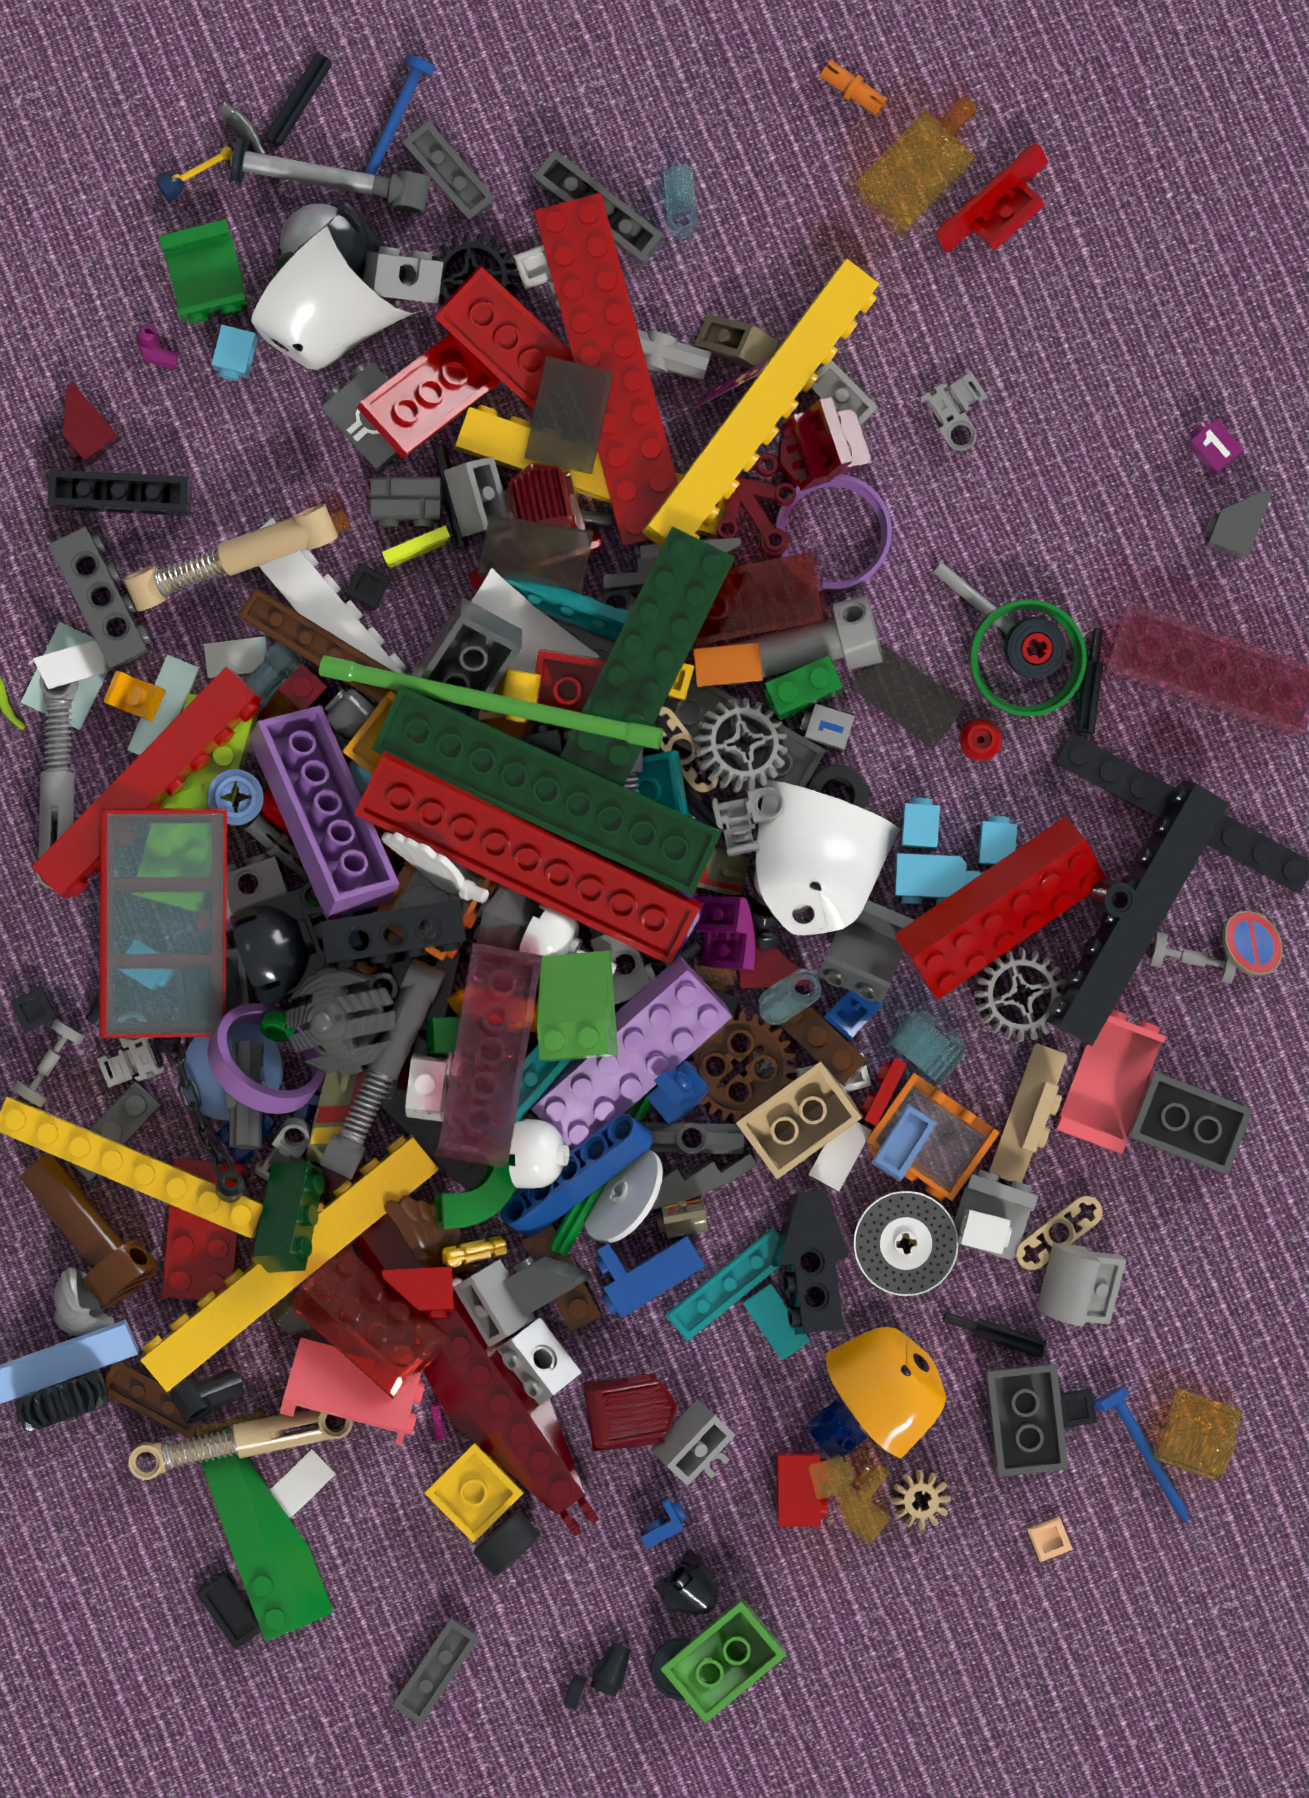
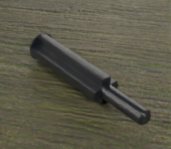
[1075,628,1103,734]
[942,1312,1047,1359]

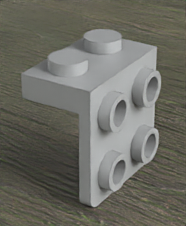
[954,1170,1038,1260]

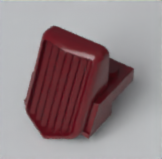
[777,397,871,491]
[503,463,590,562]
[584,1373,678,1451]

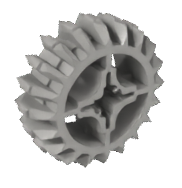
[694,698,788,792]
[974,948,1067,1042]

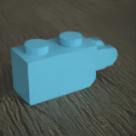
[894,853,984,905]

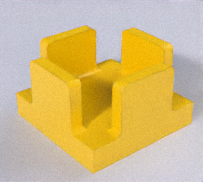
[425,1443,524,1543]

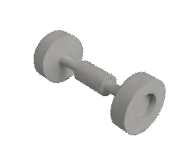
[1149,932,1237,984]
[12,1018,85,1107]

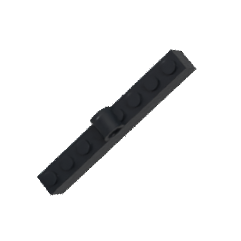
[1046,780,1229,1046]

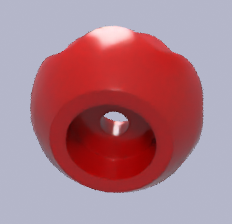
[959,718,1002,762]

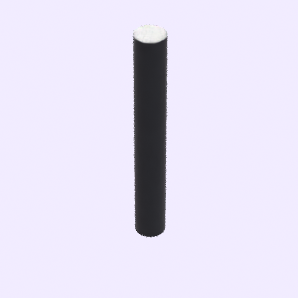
[433,446,469,549]

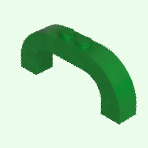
[425,1017,516,1230]

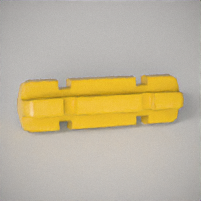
[442,1236,507,1267]

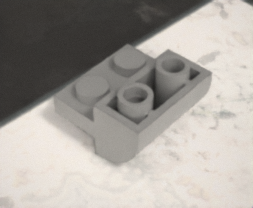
[1037,1243,1126,1326]

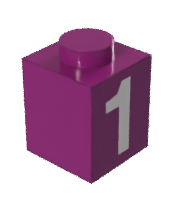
[1187,418,1244,477]

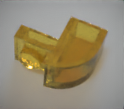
[839,1461,891,1545]

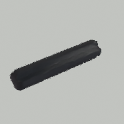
[265,53,332,147]

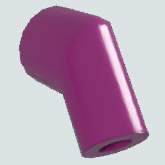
[136,325,179,370]

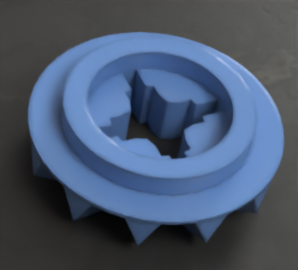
[207,769,263,825]

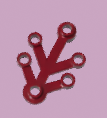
[703,441,796,558]

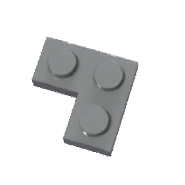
[810,360,878,426]

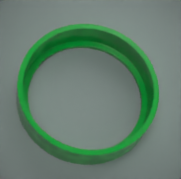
[968,600,1087,716]

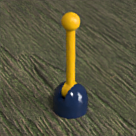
[154,147,233,202]

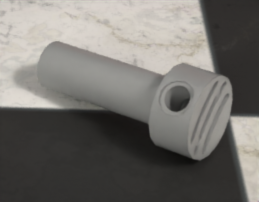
[722,595,883,686]

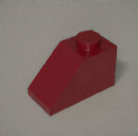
[62,382,120,465]
[258,664,330,720]
[739,947,810,990]

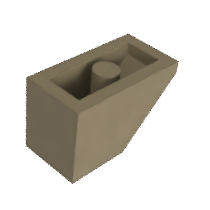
[694,314,779,369]

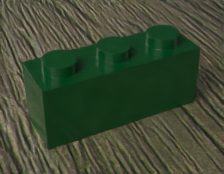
[253,1161,325,1273]

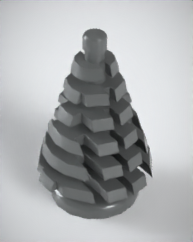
[285,964,395,1076]

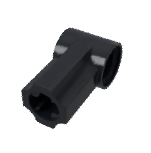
[170,1368,245,1424]

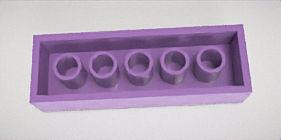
[250,705,399,920]
[531,956,732,1150]

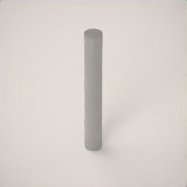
[933,562,1015,634]

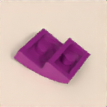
[694,896,755,970]

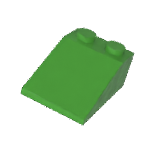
[537,950,618,1062]
[660,1597,786,1723]

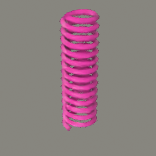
[430,1403,446,1440]

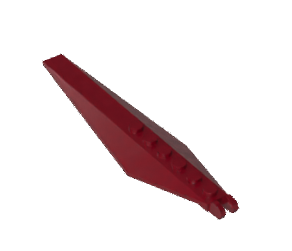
[322,1166,599,1536]

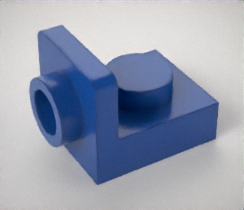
[640,1497,687,1549]

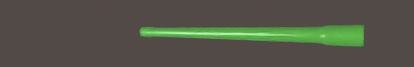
[319,655,663,750]

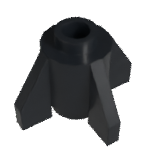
[653,1549,718,1615]

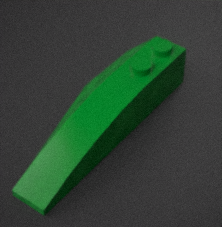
[202,1429,334,1641]

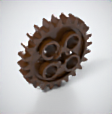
[688,1010,798,1122]

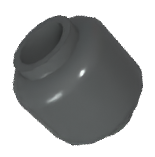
[324,689,376,740]

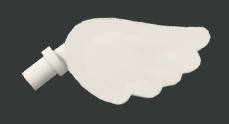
[381,832,489,903]

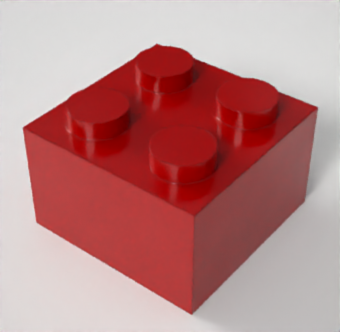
[528,649,607,721]
[776,1451,828,1527]

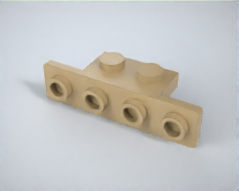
[989,1044,1067,1183]

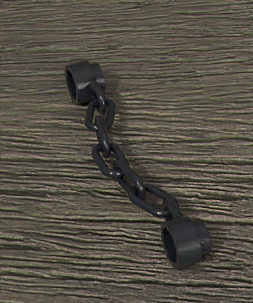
[153,1037,245,1203]

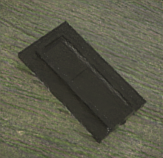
[850,644,966,750]

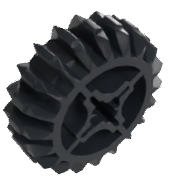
[432,233,520,309]
[14,1372,110,1432]

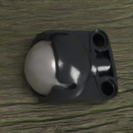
[272,200,407,302]

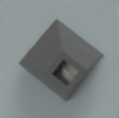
[473,883,545,958]

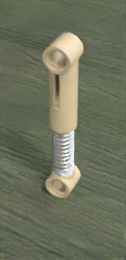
[123,504,339,611]
[129,1409,353,1480]

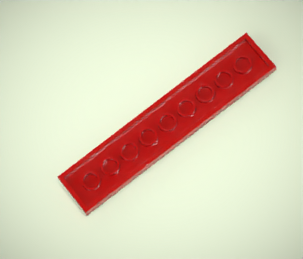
[534,193,678,547]
[354,751,702,965]

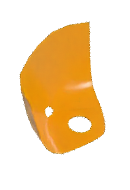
[825,1327,946,1459]

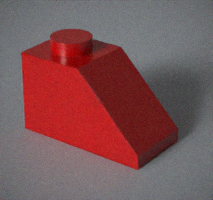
[382,1267,454,1319]

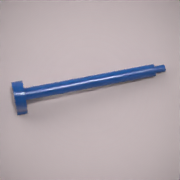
[357,54,435,196]
[1094,1385,1190,1523]

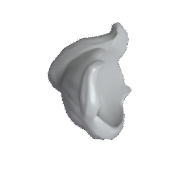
[53,1267,115,1336]

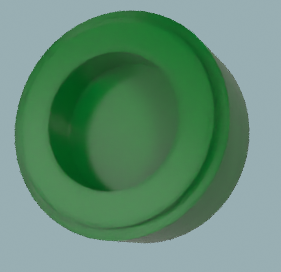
[260,1011,296,1042]

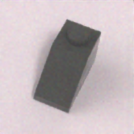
[1203,490,1273,561]
[505,1256,593,1316]

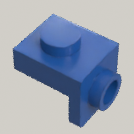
[823,990,884,1041]

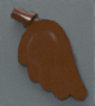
[384,1195,478,1274]

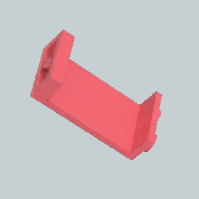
[1054,1009,1166,1154]
[280,1337,425,1446]

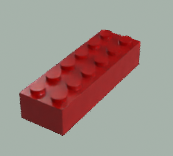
[894,816,1107,1000]

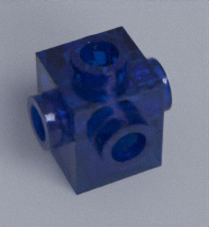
[804,1399,868,1464]

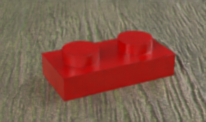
[860,1058,907,1126]

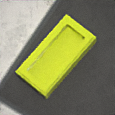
[382,525,452,568]

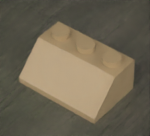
[736,1061,863,1179]

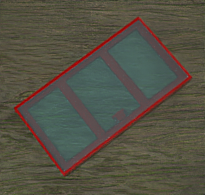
[99,807,227,1038]

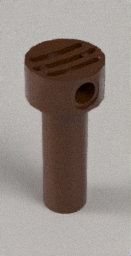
[20,1153,160,1309]

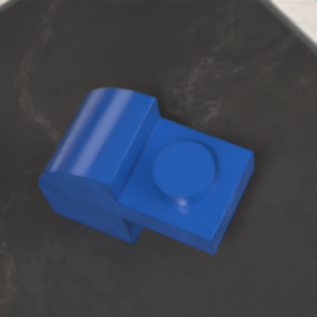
[646,1060,710,1123]

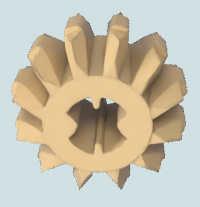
[891,1469,951,1530]

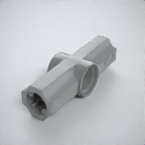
[638,330,712,382]

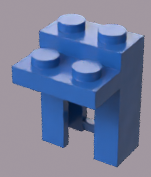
[595,1235,705,1318]

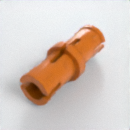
[819,59,888,117]

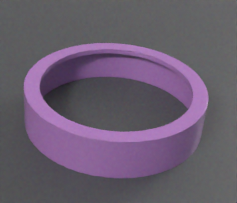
[775,474,892,592]
[207,1003,326,1114]

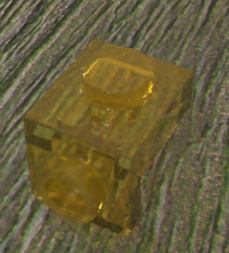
[809,1455,854,1499]

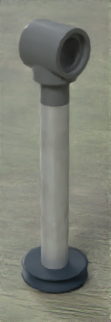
[229,134,431,214]

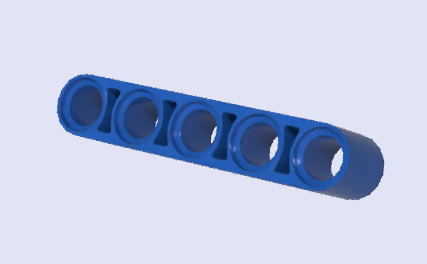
[500,1114,653,1237]

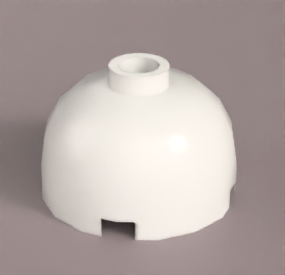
[518,904,582,968]
[508,1119,569,1188]

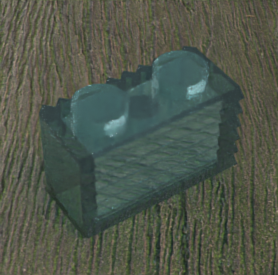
[886,1009,967,1086]

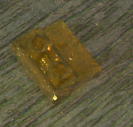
[1153,1387,1243,1482]

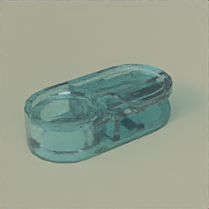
[758,969,821,1025]

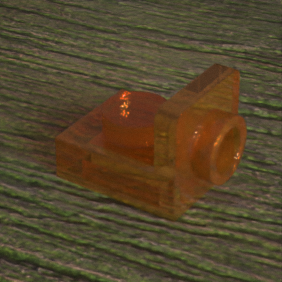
[694,964,736,992]

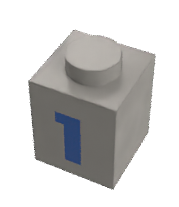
[800,704,855,752]

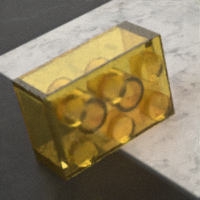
[853,109,976,239]

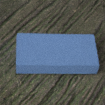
[871,1103,938,1182]

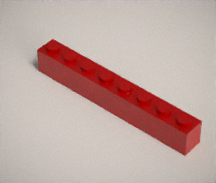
[31,666,263,899]

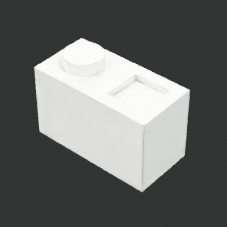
[958,1208,1012,1254]

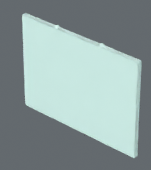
[21,622,108,730]

